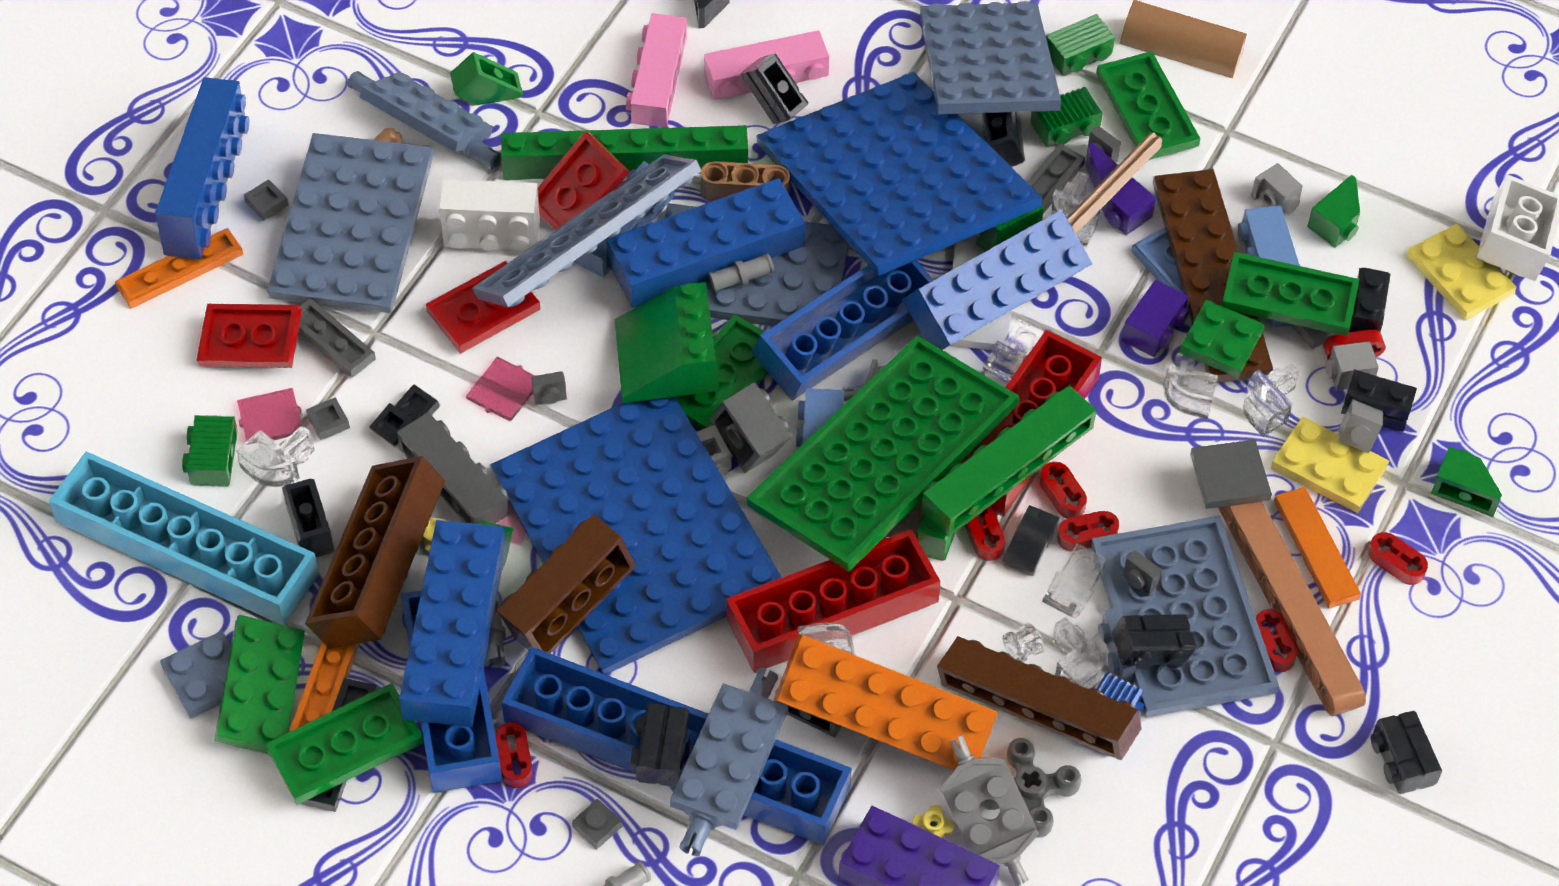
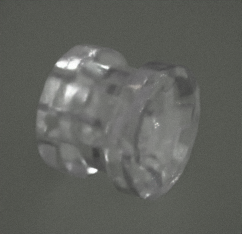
[1002,622,1044,662]

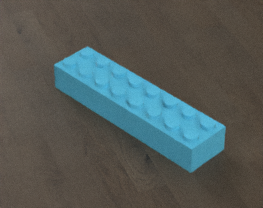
[49,451,319,625]

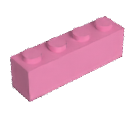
[626,13,687,128]
[704,30,829,100]

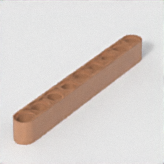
[1217,502,1366,717]

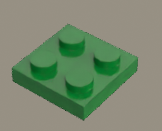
[1179,300,1265,378]

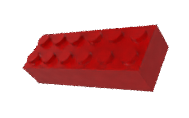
[960,329,1103,517]
[726,529,941,673]

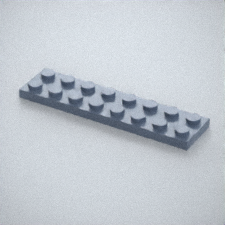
[472,154,701,307]

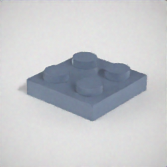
[160,631,231,719]

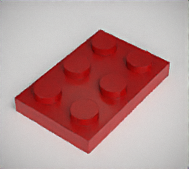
[537,131,630,230]
[425,260,541,354]
[196,303,302,368]

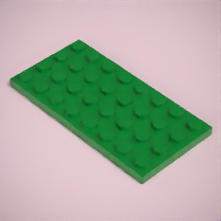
[746,335,1019,572]

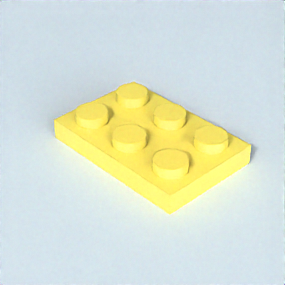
[1407,223,1516,321]
[1271,416,1389,514]

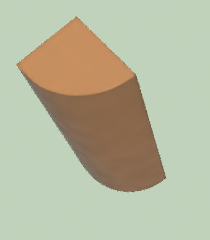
[1120,0,1247,78]

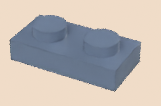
[1098,607,1136,683]

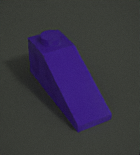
[1085,142,1156,236]

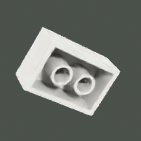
[1476,174,1559,281]
[439,179,540,252]

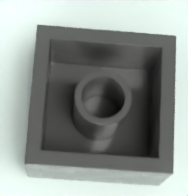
[709,382,792,473]

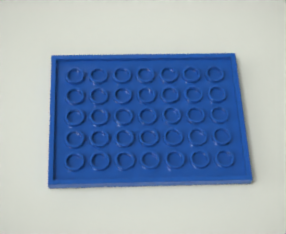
[756,72,1042,276]
[490,397,782,675]

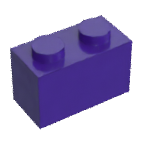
[1121,279,1189,358]

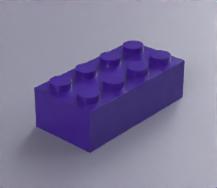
[838,805,1000,886]

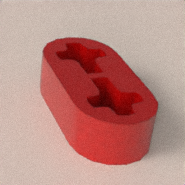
[1323,330,1386,360]
[1040,461,1087,519]
[964,506,1005,561]
[1057,511,1120,552]
[1368,532,1428,585]
[1256,609,1298,672]
[495,722,533,788]

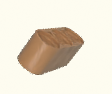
[700,162,790,202]

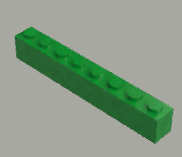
[501,125,748,180]

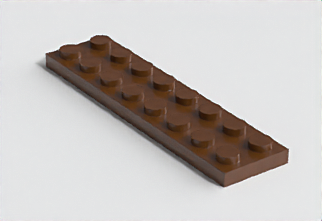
[1152,169,1273,383]

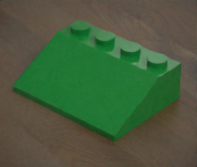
[615,282,720,403]

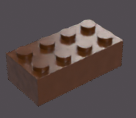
[497,514,636,654]

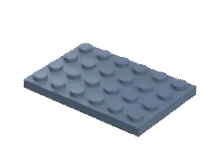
[920,1,1061,114]
[267,133,434,313]
[664,203,849,326]
[1091,516,1279,718]

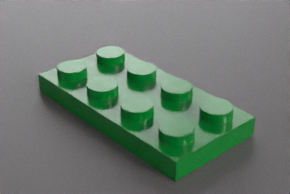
[1096,51,1201,160]
[1222,252,1360,336]
[676,314,768,430]
[214,614,305,754]
[265,683,424,805]

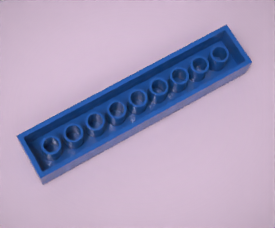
[501,646,852,846]

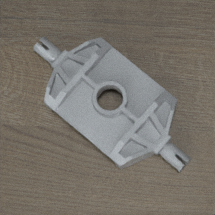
[939,735,1039,886]

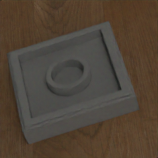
[1190,439,1272,509]

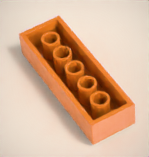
[773,634,998,771]

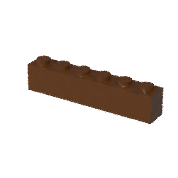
[937,636,1142,761]

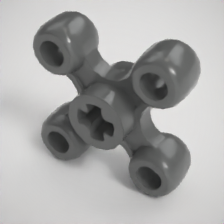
[981,738,1082,838]

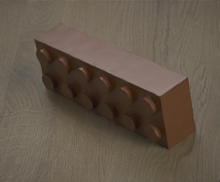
[305,455,445,648]

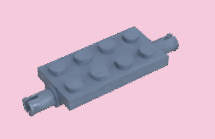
[347,71,502,169]
[670,668,788,857]

